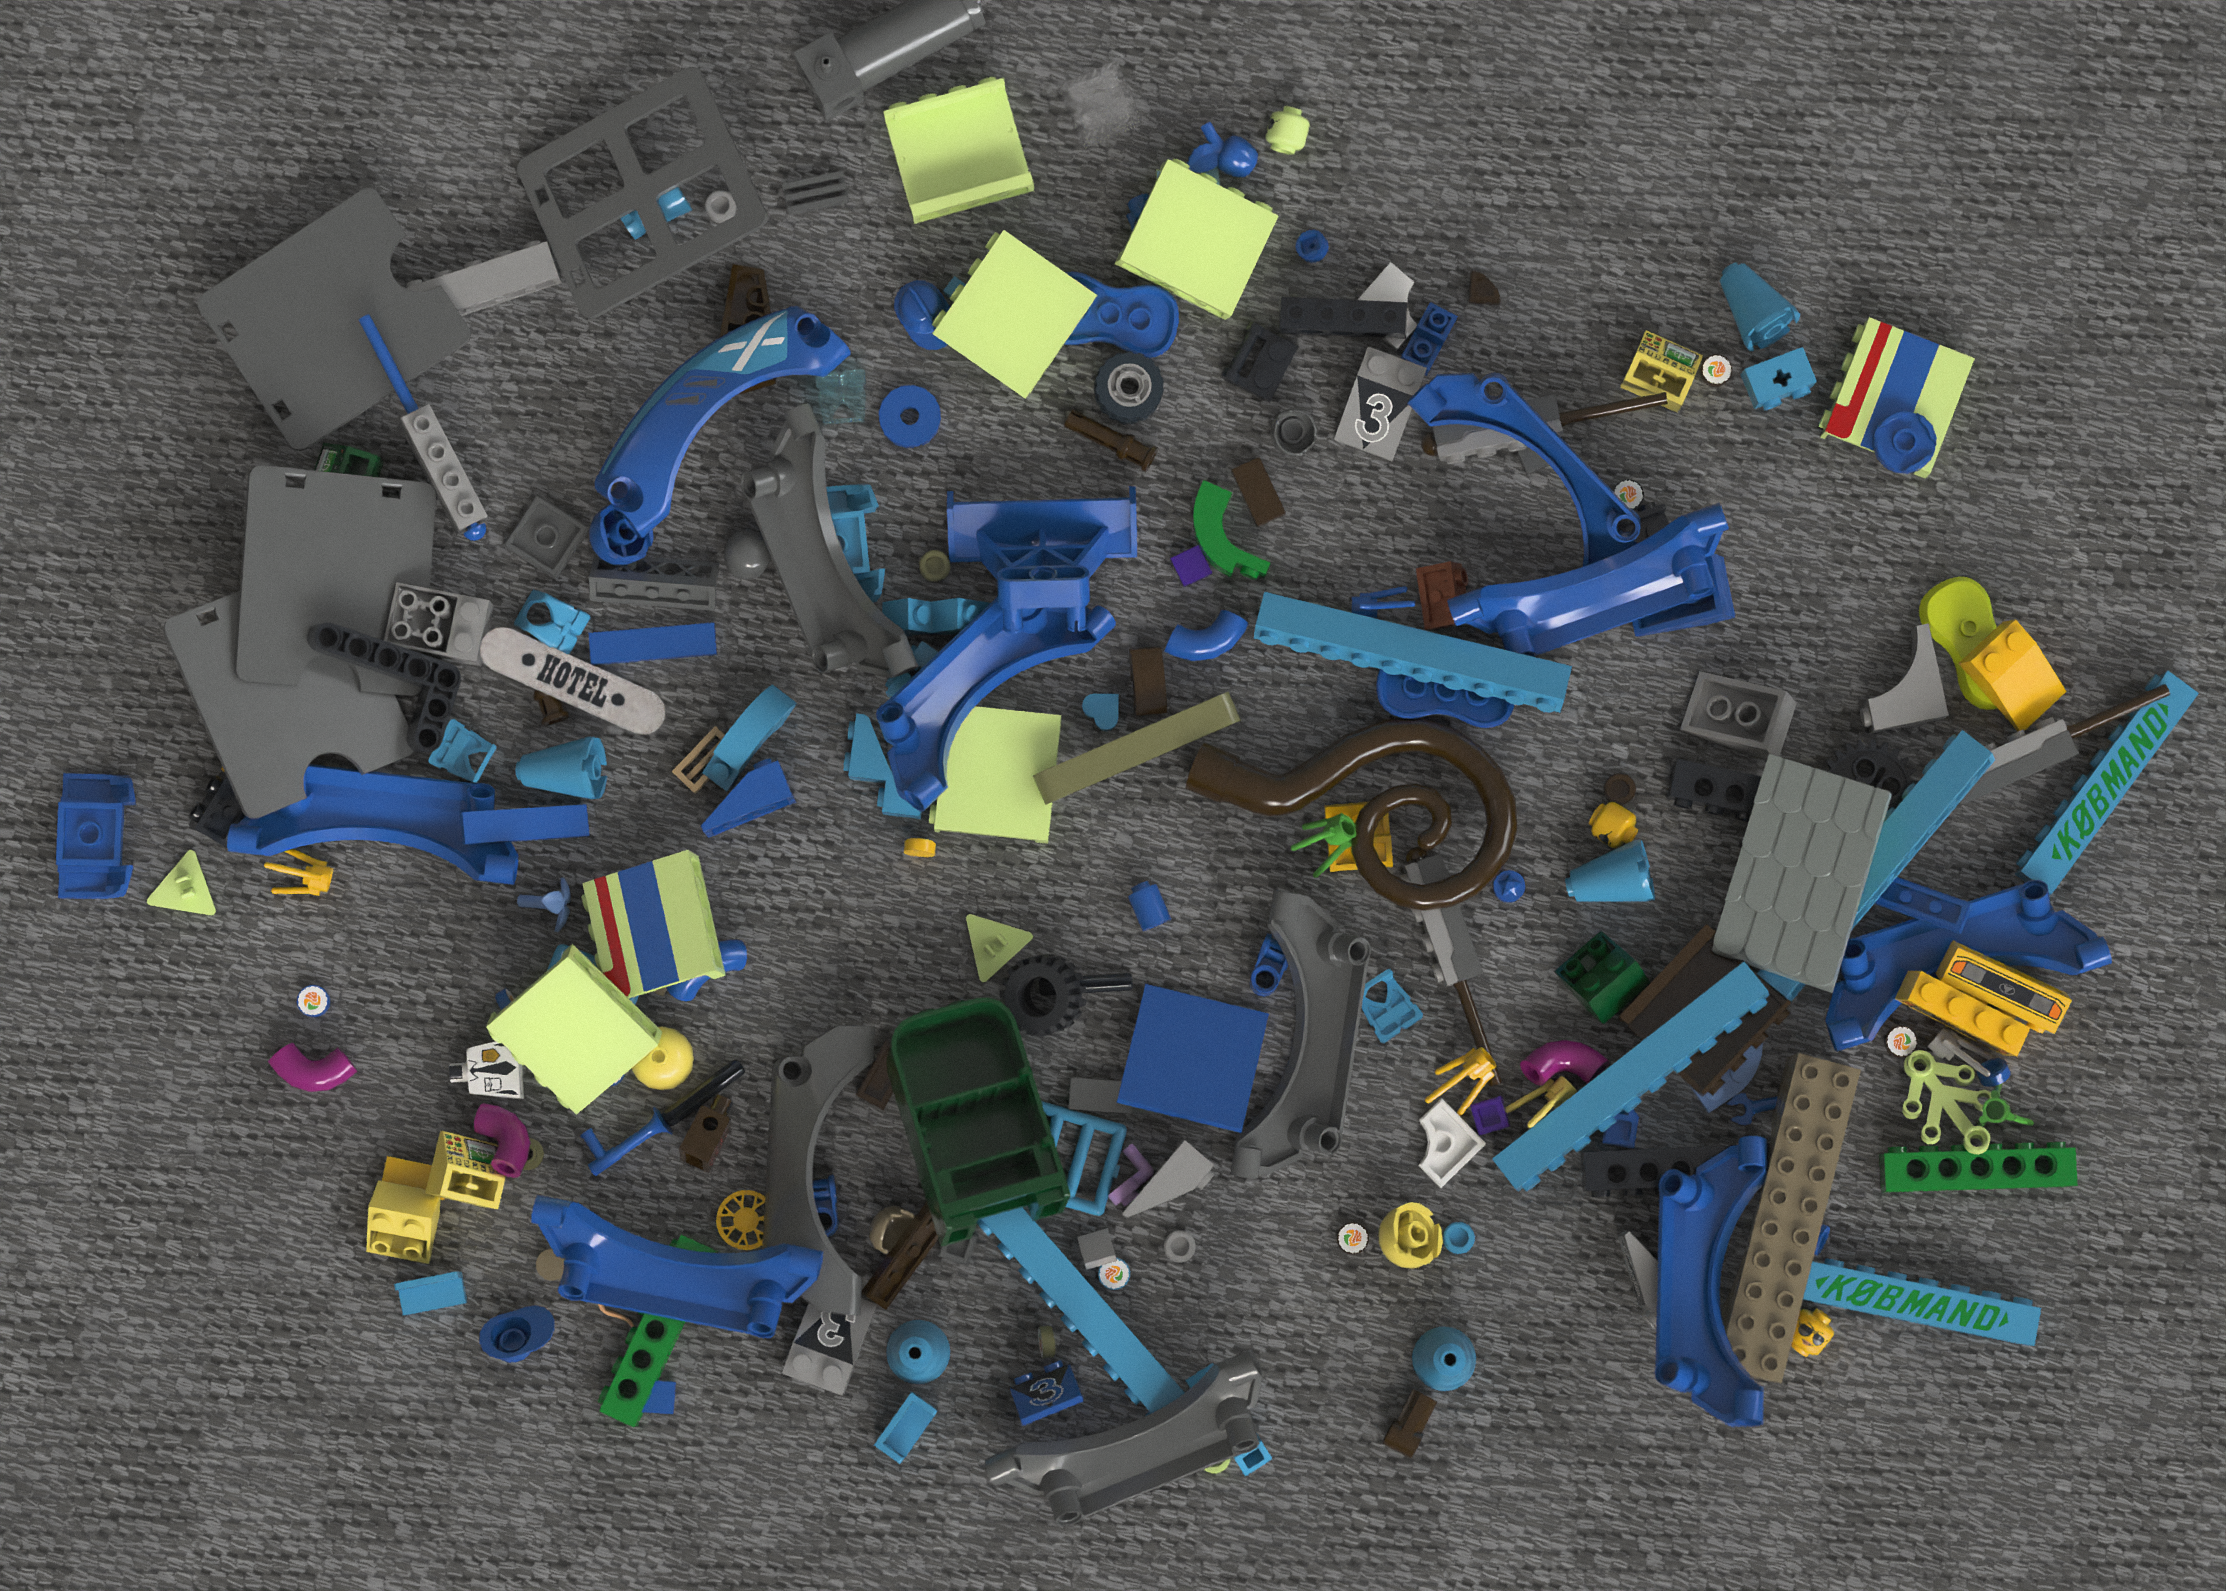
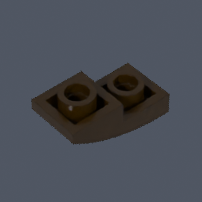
[1129,646,1167,716]

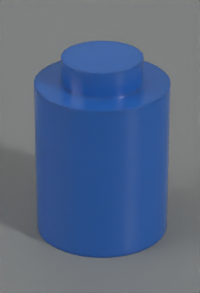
[1128,881,1171,932]

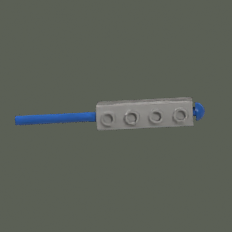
[359,314,488,541]

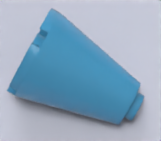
[1720,263,1800,351]
[515,736,607,799]
[1565,839,1656,902]
[886,1320,950,1384]
[1412,1327,1476,1391]

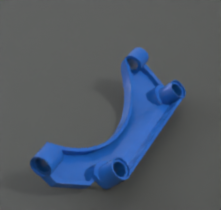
[1407,372,1641,567]
[1447,502,1729,657]
[876,596,1116,812]
[227,764,519,885]
[1825,880,2112,1052]
[1654,1136,1767,1427]
[531,1195,823,1338]

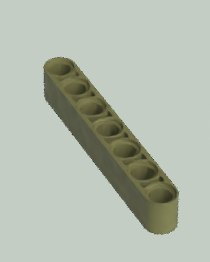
[1033,691,1241,805]

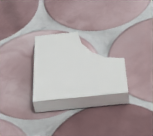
[1358,262,1417,350]
[1418,1098,1486,1188]

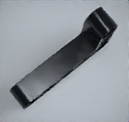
[307,622,461,753]

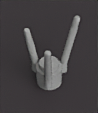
[1927,1028,1992,1106]

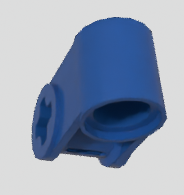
[1249,933,1288,997]
[812,1174,839,1237]

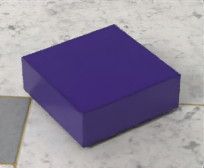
[1170,545,1212,588]
[1470,1096,1511,1135]

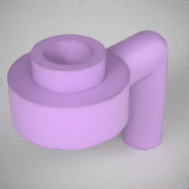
[1108,1144,1154,1207]

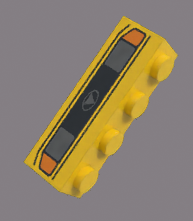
[1935,940,2072,1034]
[1895,971,2030,1056]

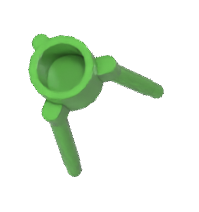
[1291,813,1356,878]
[1977,1083,2034,1127]

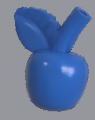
[1186,121,1258,178]

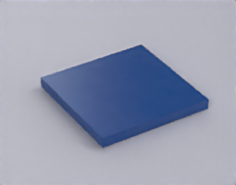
[1117,984,1269,1133]

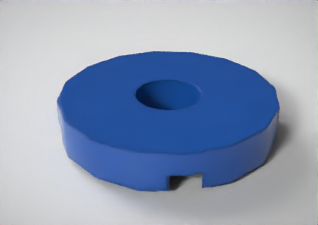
[879,385,941,448]

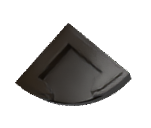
[1469,271,1500,305]

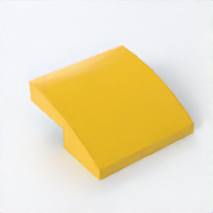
[1324,802,1393,872]

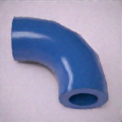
[1164,610,1249,661]
[666,939,747,1001]

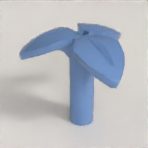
[517,877,571,932]

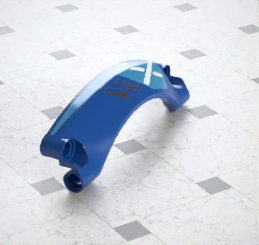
[595,306,851,539]

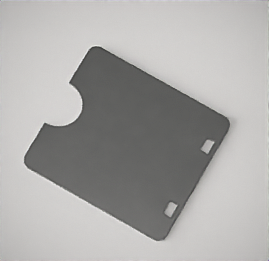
[198,188,471,451]
[234,465,436,696]
[163,591,414,819]

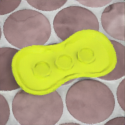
[1919,577,1997,710]

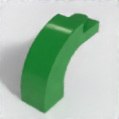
[1193,480,1271,580]

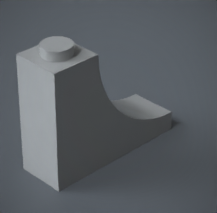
[1860,623,1949,734]

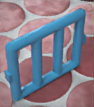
[1041,1101,1127,1216]

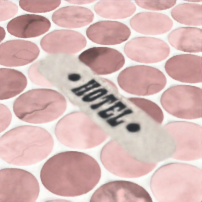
[480,627,665,734]

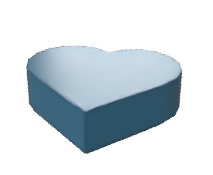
[1082,694,1119,731]

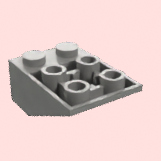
[384,582,494,667]

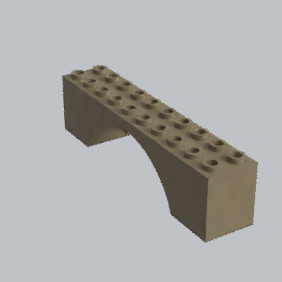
[1722,1053,1861,1383]

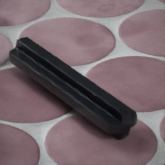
[1039,973,1133,996]
[662,1059,745,1126]

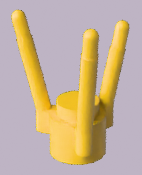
[264,849,333,896]
[1425,1047,1496,1116]

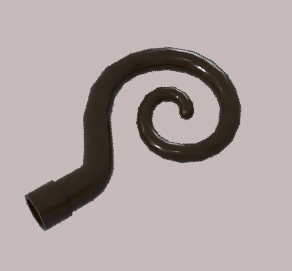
[1185,718,1518,911]

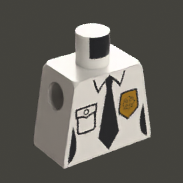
[449,1041,524,1099]

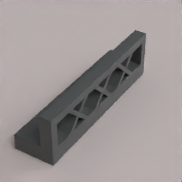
[589,553,719,611]

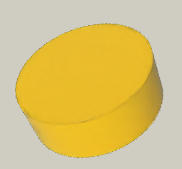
[904,838,936,857]

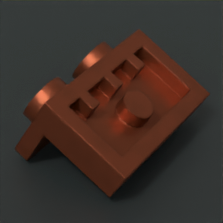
[1416,561,1469,631]

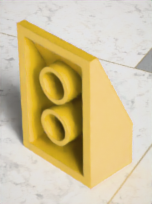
[1958,619,2067,732]

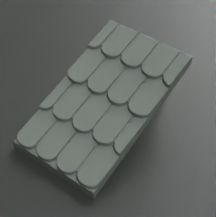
[1712,754,1891,993]

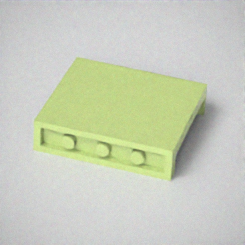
[1115,159,1278,320]
[932,230,1098,399]
[929,706,1061,844]
[486,944,662,1115]

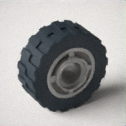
[1094,351,1164,424]

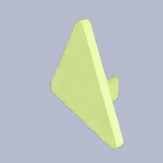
[147,850,216,916]
[966,914,1033,982]

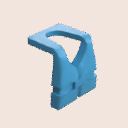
[514,590,590,655]
[428,719,497,783]
[1362,969,1423,1043]

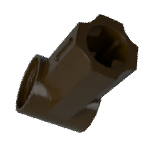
[1382,1389,1437,1459]

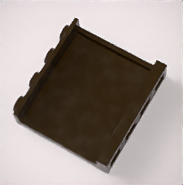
[1618,924,1792,1097]

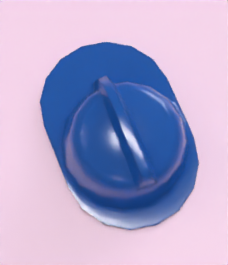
[894,280,950,350]
[479,1305,555,1363]

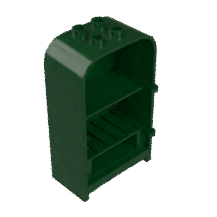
[886,997,1071,1247]

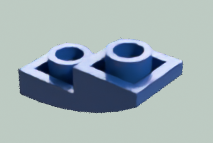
[1401,302,1458,376]

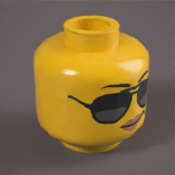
[1589,802,1638,848]
[1791,1308,1834,1357]

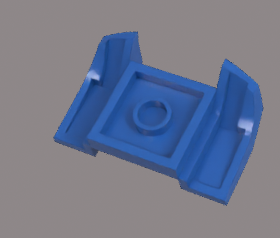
[56,773,136,899]

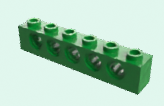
[1879,1142,2078,1193]
[598,1235,718,1427]

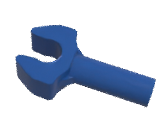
[1726,1093,1777,1125]

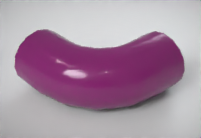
[1520,1040,1610,1086]
[268,1043,358,1092]
[474,1103,530,1178]

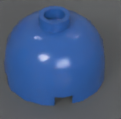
[589,504,654,565]

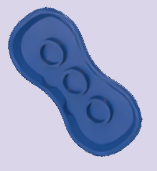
[1064,272,1179,358]
[1376,669,1514,728]

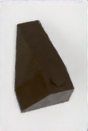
[720,264,777,394]

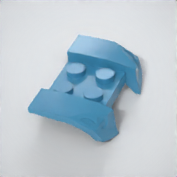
[826,484,885,603]

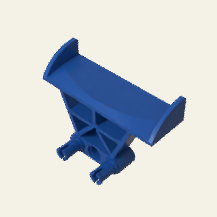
[947,486,1137,634]

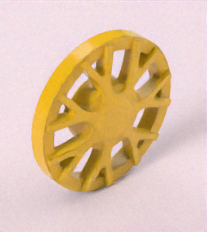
[716,1190,765,1250]

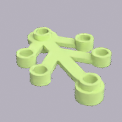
[1902,1050,1991,1154]

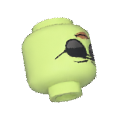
[1265,106,1310,155]

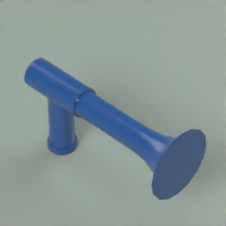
[580,1107,673,1176]

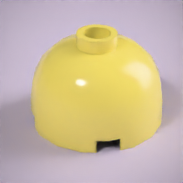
[632,1026,694,1090]
[1378,1202,1443,1269]

